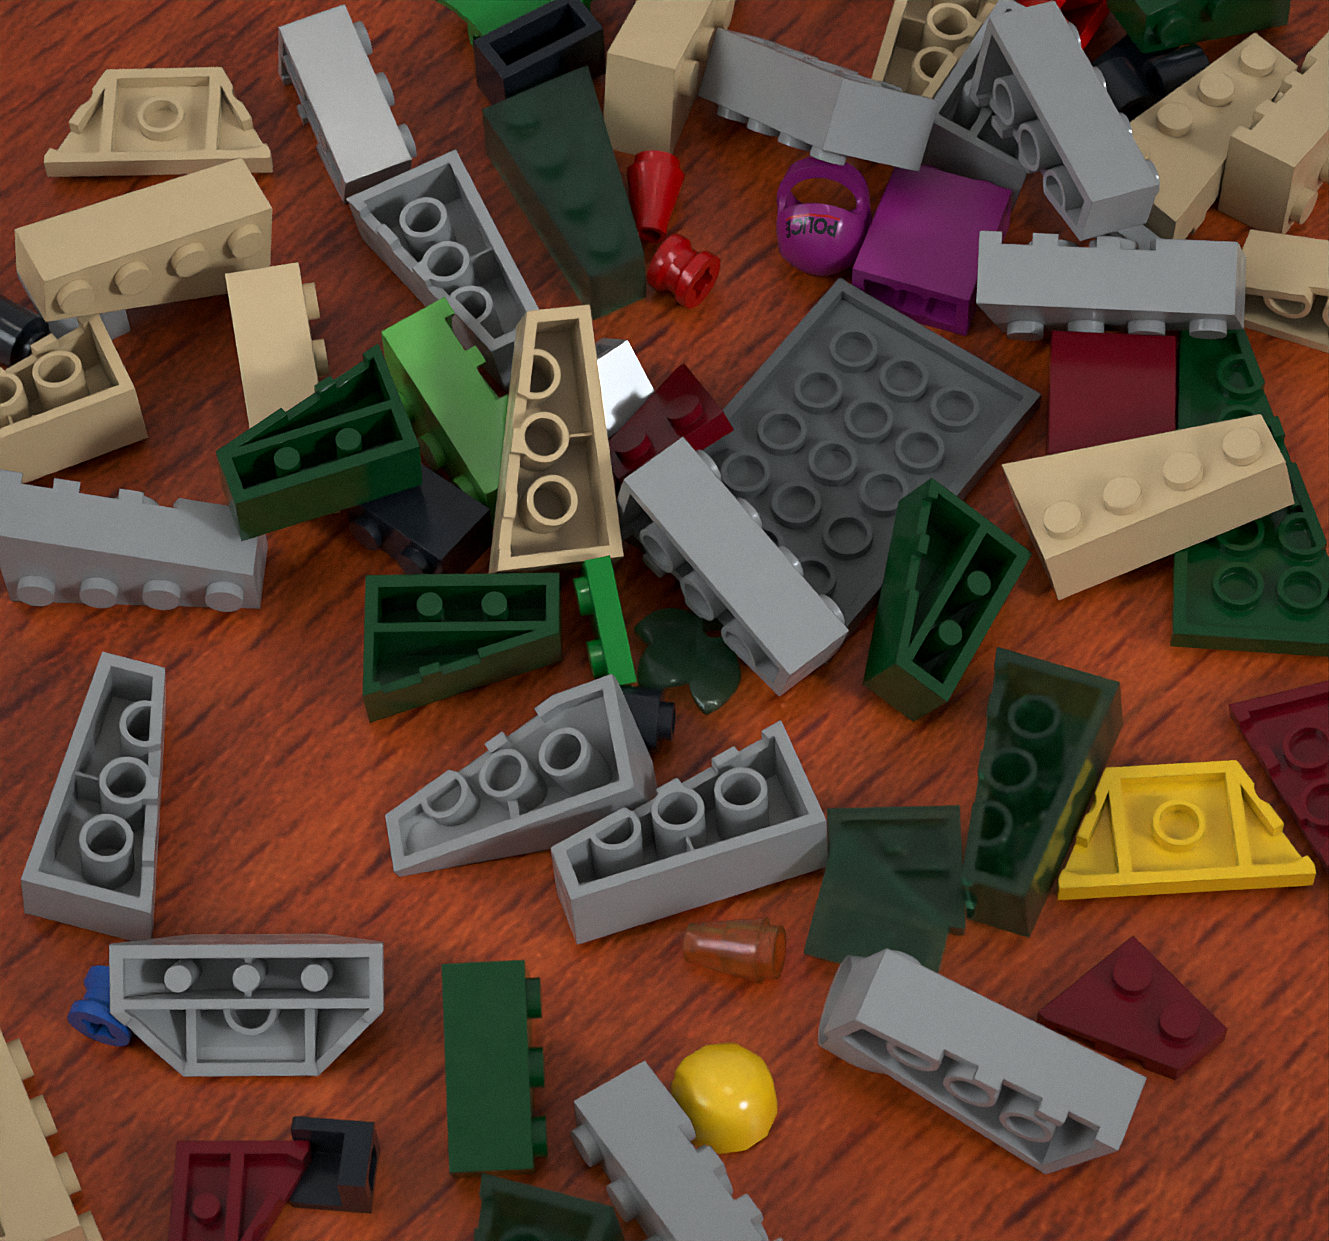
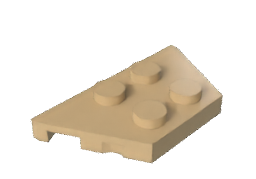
[44,67,273,177]

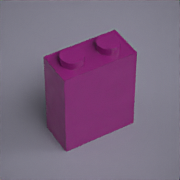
[852,164,1013,336]

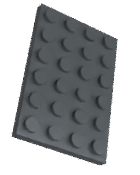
[624,278,1041,666]

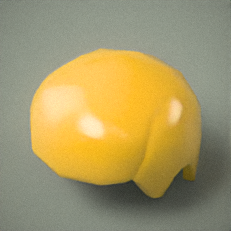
[671,1042,777,1154]

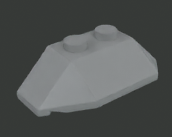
[109,934,384,1076]

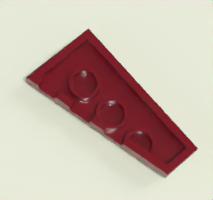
[1229,680,1329,876]

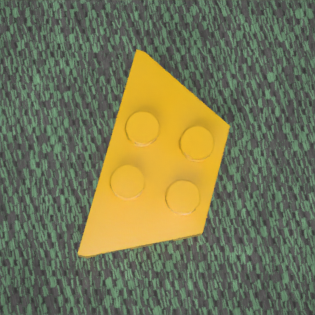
[1056,760,1316,900]

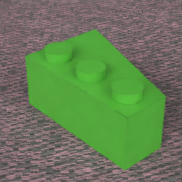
[381,297,509,527]

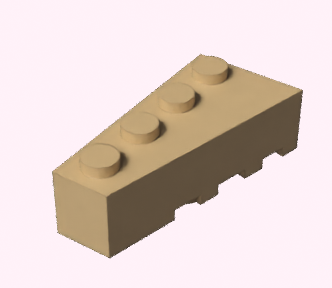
[1218,31,1329,234]
[14,157,272,322]
[1242,229,1329,353]
[225,262,340,514]
[0,314,148,484]
[1002,414,1295,600]
[0,1029,103,1241]

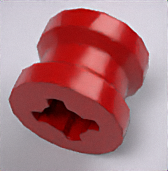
[646,234,721,309]

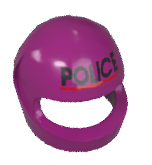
[776,157,872,277]

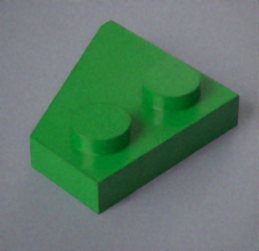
[573,555,637,686]

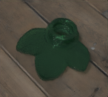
[634,608,741,715]

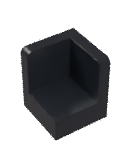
[289,1116,380,1214]

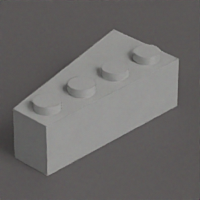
[570,1060,783,1241]

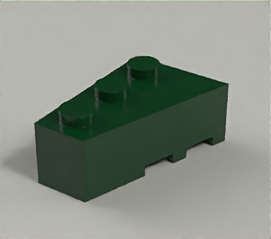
[1106,0,1291,54]
[216,343,423,541]
[863,478,1032,722]
[362,573,563,723]
[441,960,548,1178]

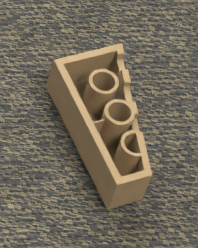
[602,0,736,155]
[871,0,1014,99]
[1130,33,1298,240]
[488,304,624,574]

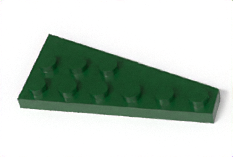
[1170,329,1329,657]

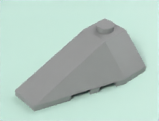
[385,674,658,877]

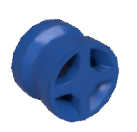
[67,965,134,1047]

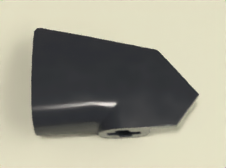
[1091,34,1210,122]

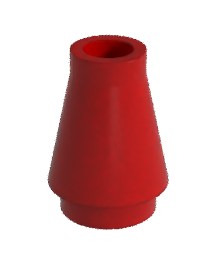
[626,150,685,244]

